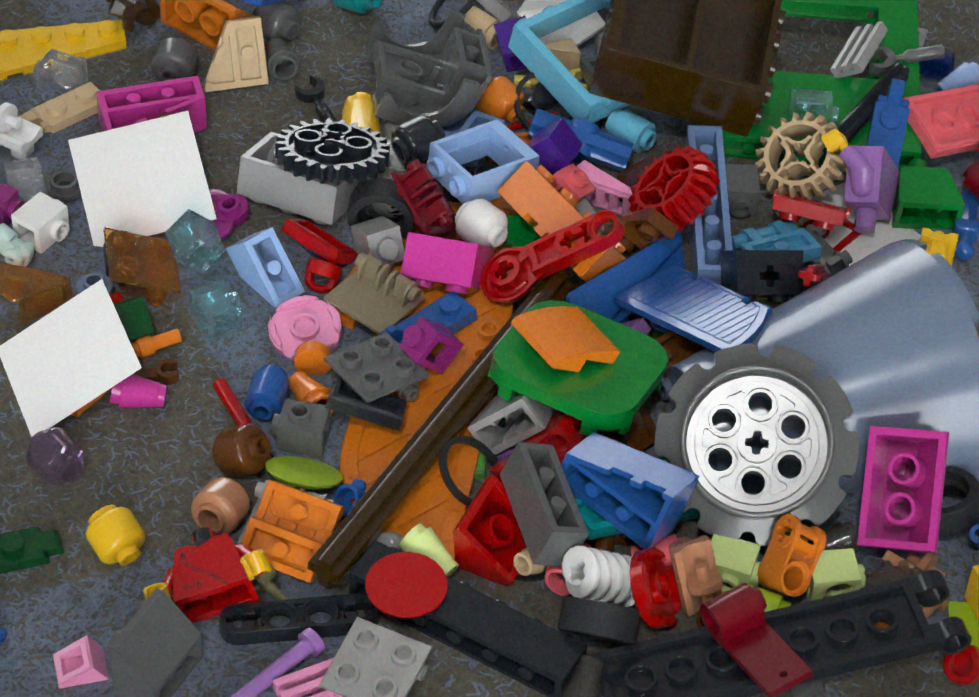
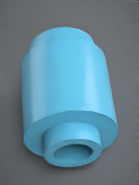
[605,108,657,154]

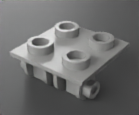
[319,617,432,697]

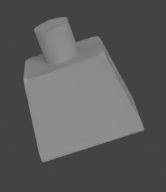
[467,393,555,455]

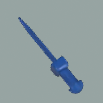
[953,187,979,260]

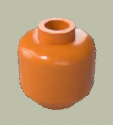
[476,76,525,124]

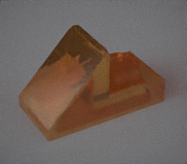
[0,262,72,323]

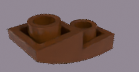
[602,208,679,255]

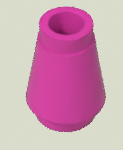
[109,374,167,408]

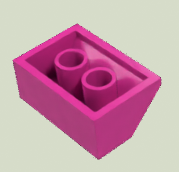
[857,426,949,553]

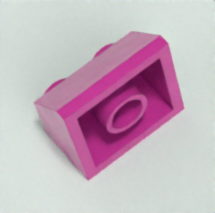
[401,232,495,294]

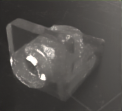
[33,49,89,93]
[3,157,46,203]

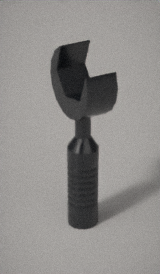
[295,76,338,123]

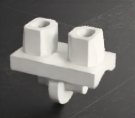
[0,102,43,160]

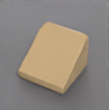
[544,38,581,71]

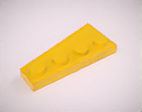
[0,20,127,81]

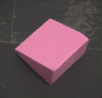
[53,635,109,688]

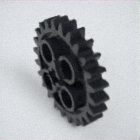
[275,118,390,185]

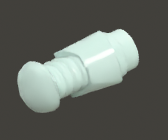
[0,223,34,268]

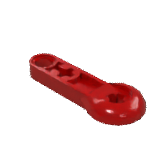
[480,210,625,304]

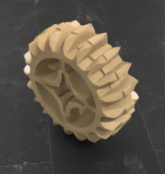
[755,111,847,200]

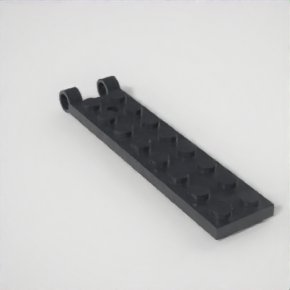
[590,570,972,697]

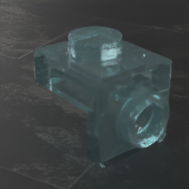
[787,88,839,126]

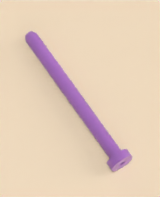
[230,628,325,697]

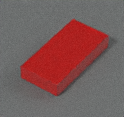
[281,219,358,265]

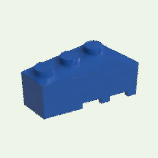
[561,432,700,549]

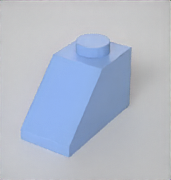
[226,227,305,308]

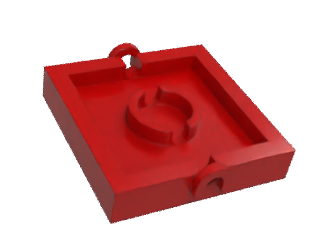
[772,189,851,231]

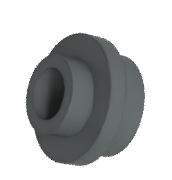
[47,169,81,201]

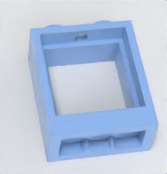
[427,119,540,204]

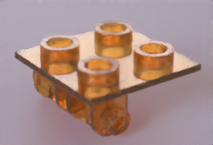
[103,227,181,306]

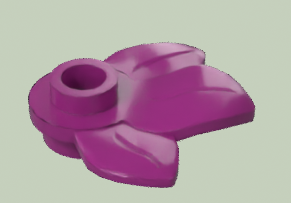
[190,189,250,245]

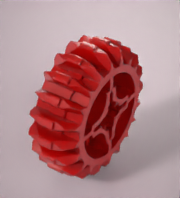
[628,145,720,232]

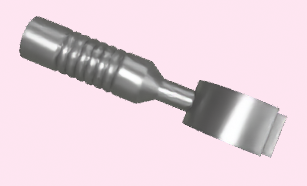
[868,44,945,77]

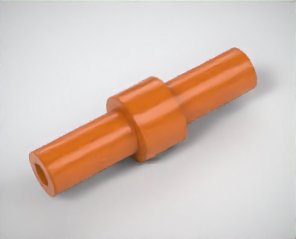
[131,328,182,360]

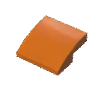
[511,306,620,372]
[241,479,345,583]

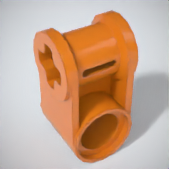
[757,514,826,597]

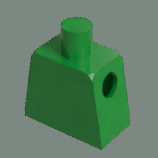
[892,158,965,230]

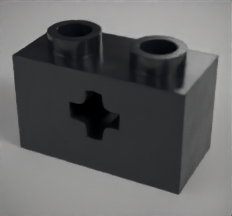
[721,250,803,302]

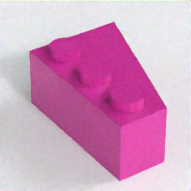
[96,76,207,133]

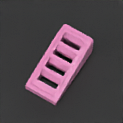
[576,160,632,216]

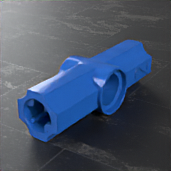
[526,108,634,172]

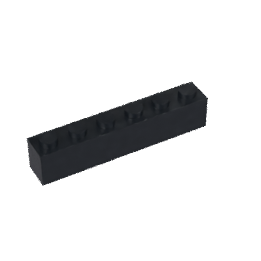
[349,540,587,697]

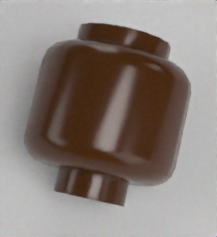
[212,424,271,478]

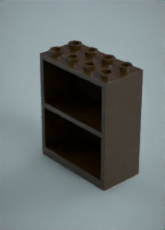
[589,0,786,137]

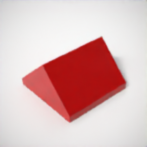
[453,474,527,586]

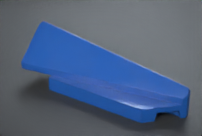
[566,230,685,324]

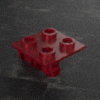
[390,159,456,235]

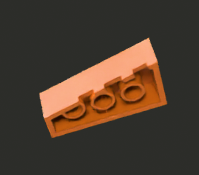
[497,160,627,282]

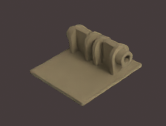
[324,253,426,334]

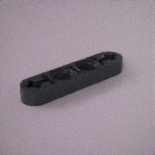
[219,593,380,645]

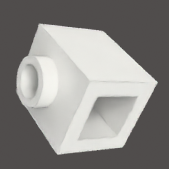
[11,192,70,254]

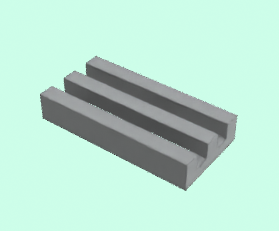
[830,21,888,78]

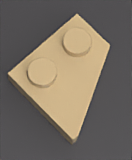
[203,16,269,92]

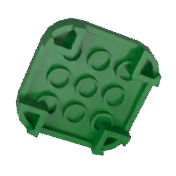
[488,300,668,436]

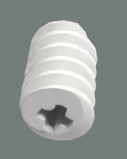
[562,545,635,607]

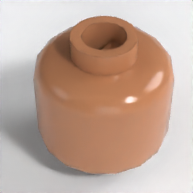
[191,477,250,536]

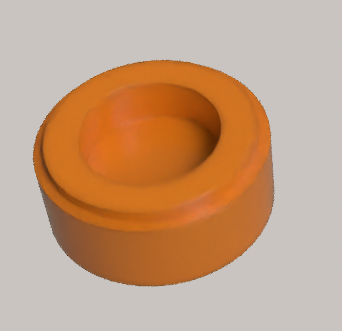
[294,341,332,375]

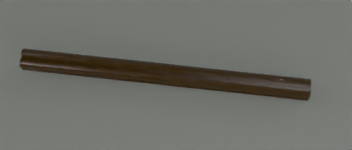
[308,270,575,586]

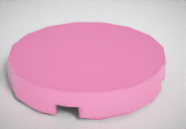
[268,295,343,361]

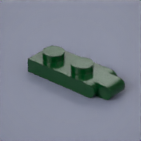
[0,527,64,574]

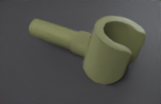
[252,564,289,600]

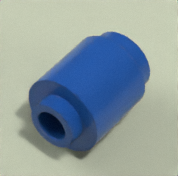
[244,364,290,420]

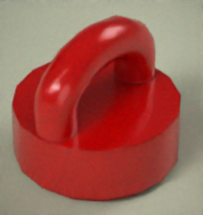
[304,257,343,294]
[943,644,979,685]

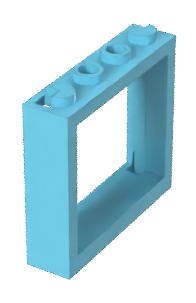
[508,0,630,123]

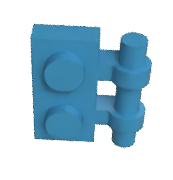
[732,220,822,274]

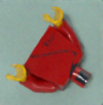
[143,527,272,623]

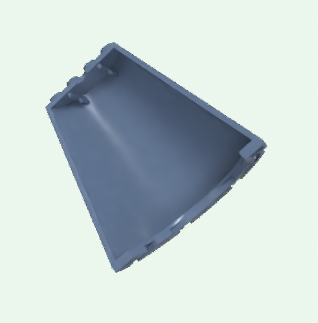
[659,239,979,494]

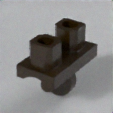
[107,0,161,32]

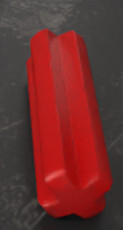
[798,264,830,287]

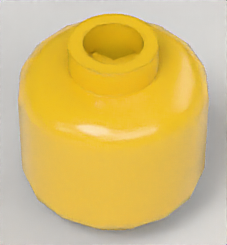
[85,504,146,566]

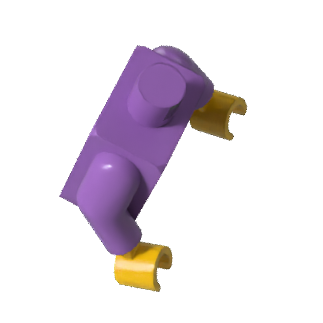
[821,129,900,234]

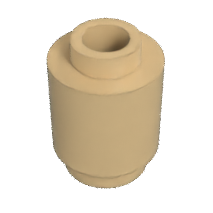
[464,6,500,50]

